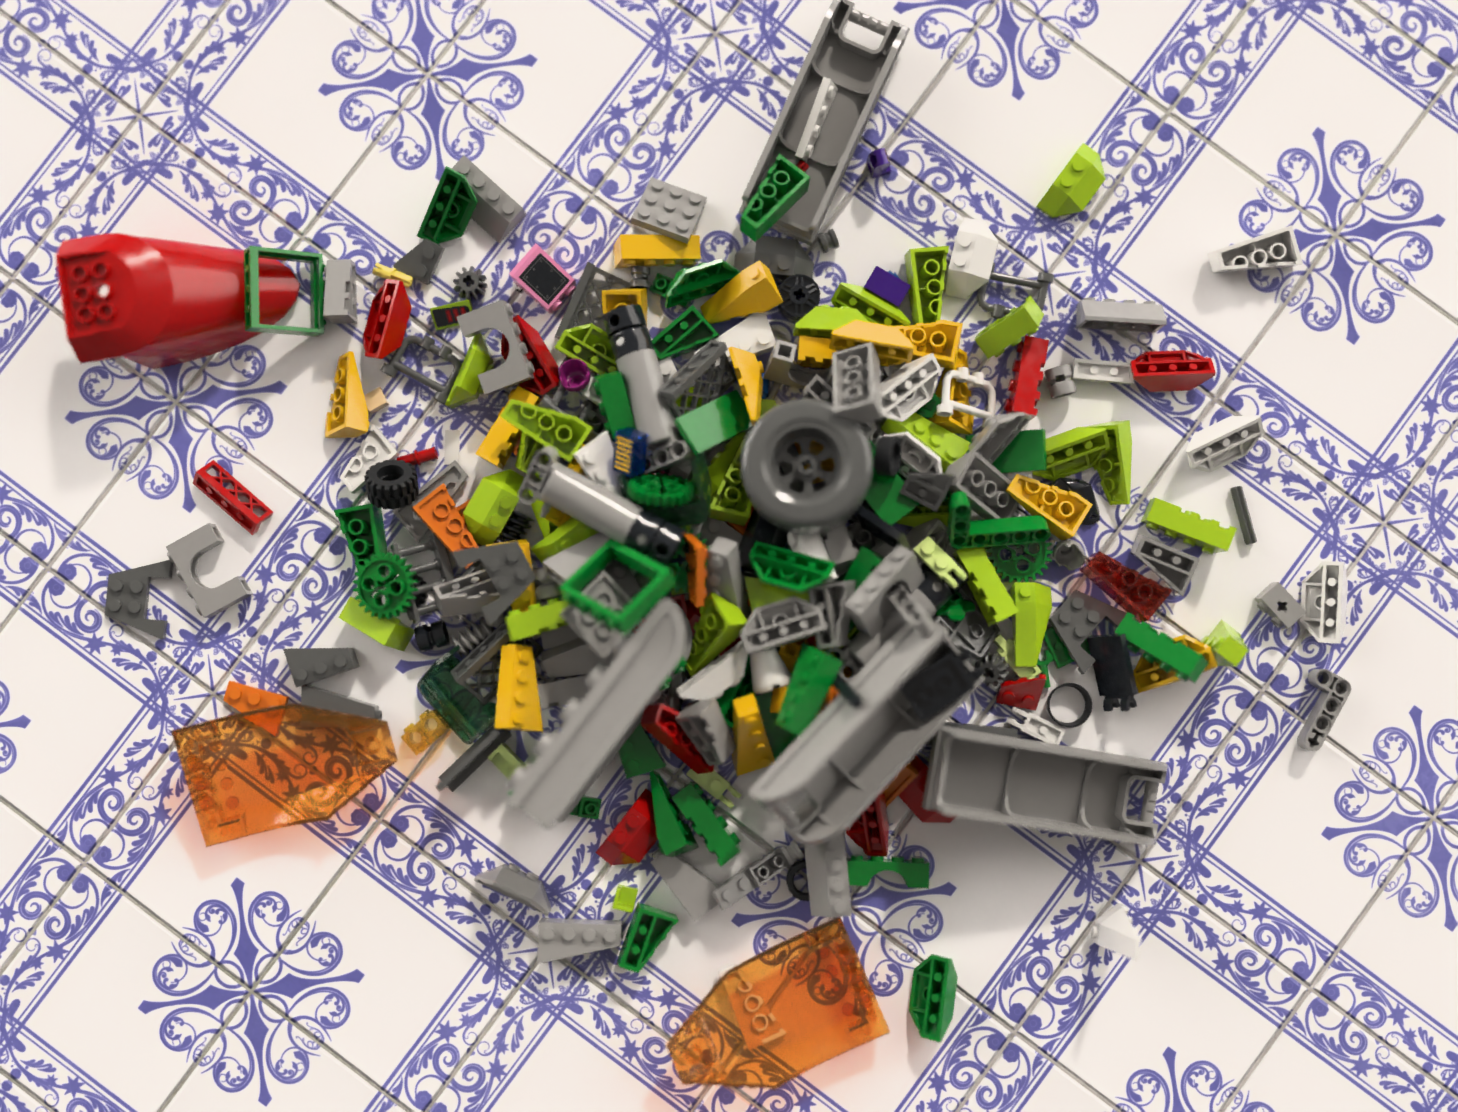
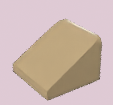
[364,387,390,414]

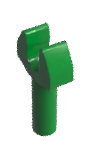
[1037,650,1053,688]

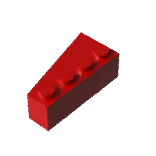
[1004,335,1049,420]
[640,703,714,774]

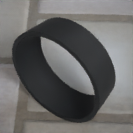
[1047,683,1092,728]

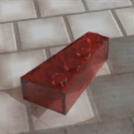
[1079,551,1173,623]

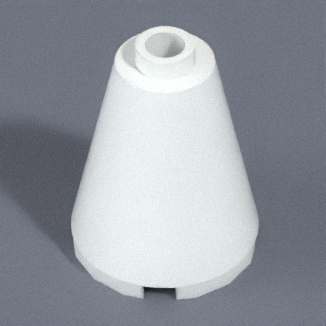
[750,648,792,693]

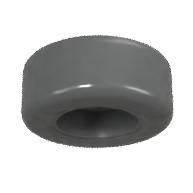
[740,399,873,535]

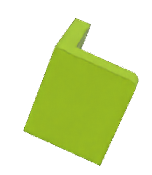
[612,884,638,913]

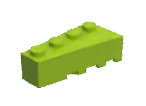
[952,547,1019,626]
[504,598,569,642]

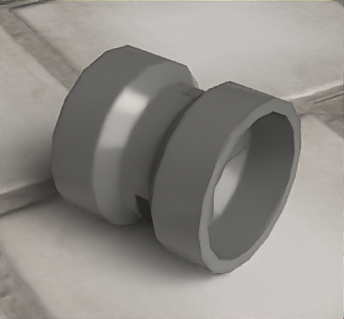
[630,266,650,289]

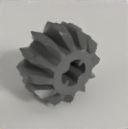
[453,266,488,300]
[974,652,1009,687]

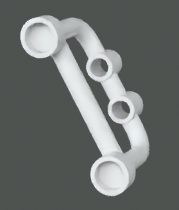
[936,367,996,429]

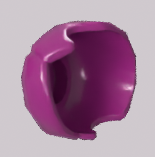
[559,359,590,392]

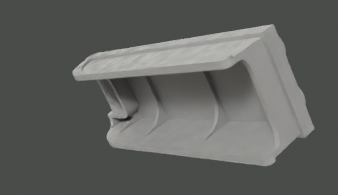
[739,0,910,246]
[505,599,692,829]
[750,611,984,845]
[922,725,1168,845]

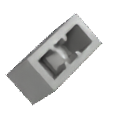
[1254,582,1306,629]

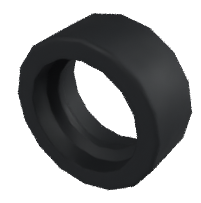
[874,436,902,477]
[786,860,810,901]

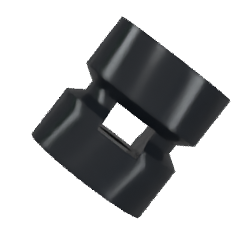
[414,620,450,652]

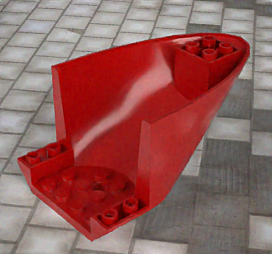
[55,233,301,369]

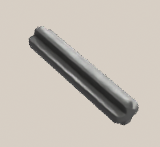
[1230,486,1257,545]

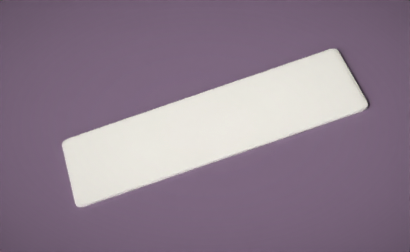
[444,430,460,465]

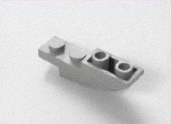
[712,847,790,911]

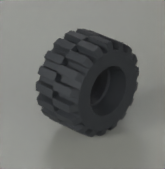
[365,459,419,510]

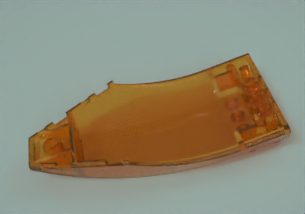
[171,703,398,847]
[666,917,891,1090]

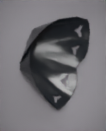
[1049,478,1100,525]

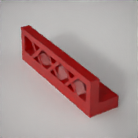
[193,460,273,535]

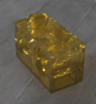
[401,709,451,756]

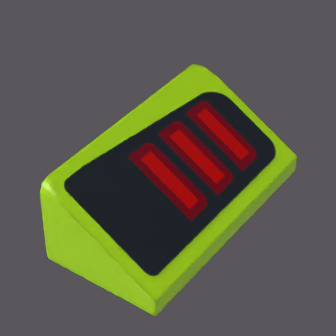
[430,300,473,331]

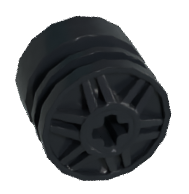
[777,274,820,323]

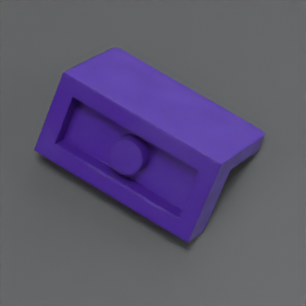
[864,266,910,308]

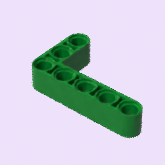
[947,491,1051,549]

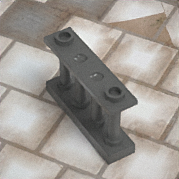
[388,533,455,624]

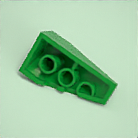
[649,771,699,857]

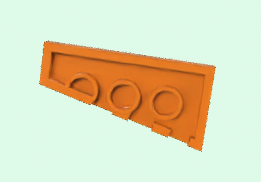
[412,483,478,570]

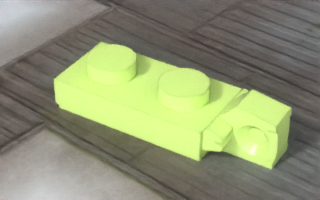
[993,634,1042,680]

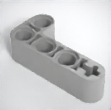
[880,581,936,637]
[1297,669,1351,751]

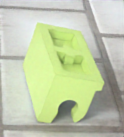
[488,743,527,779]

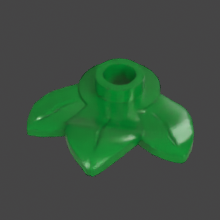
[935,592,975,622]

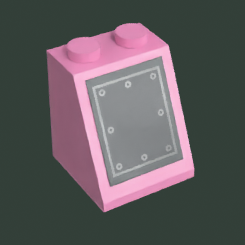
[509,244,576,314]

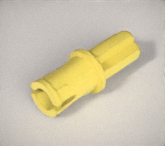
[372,263,413,288]

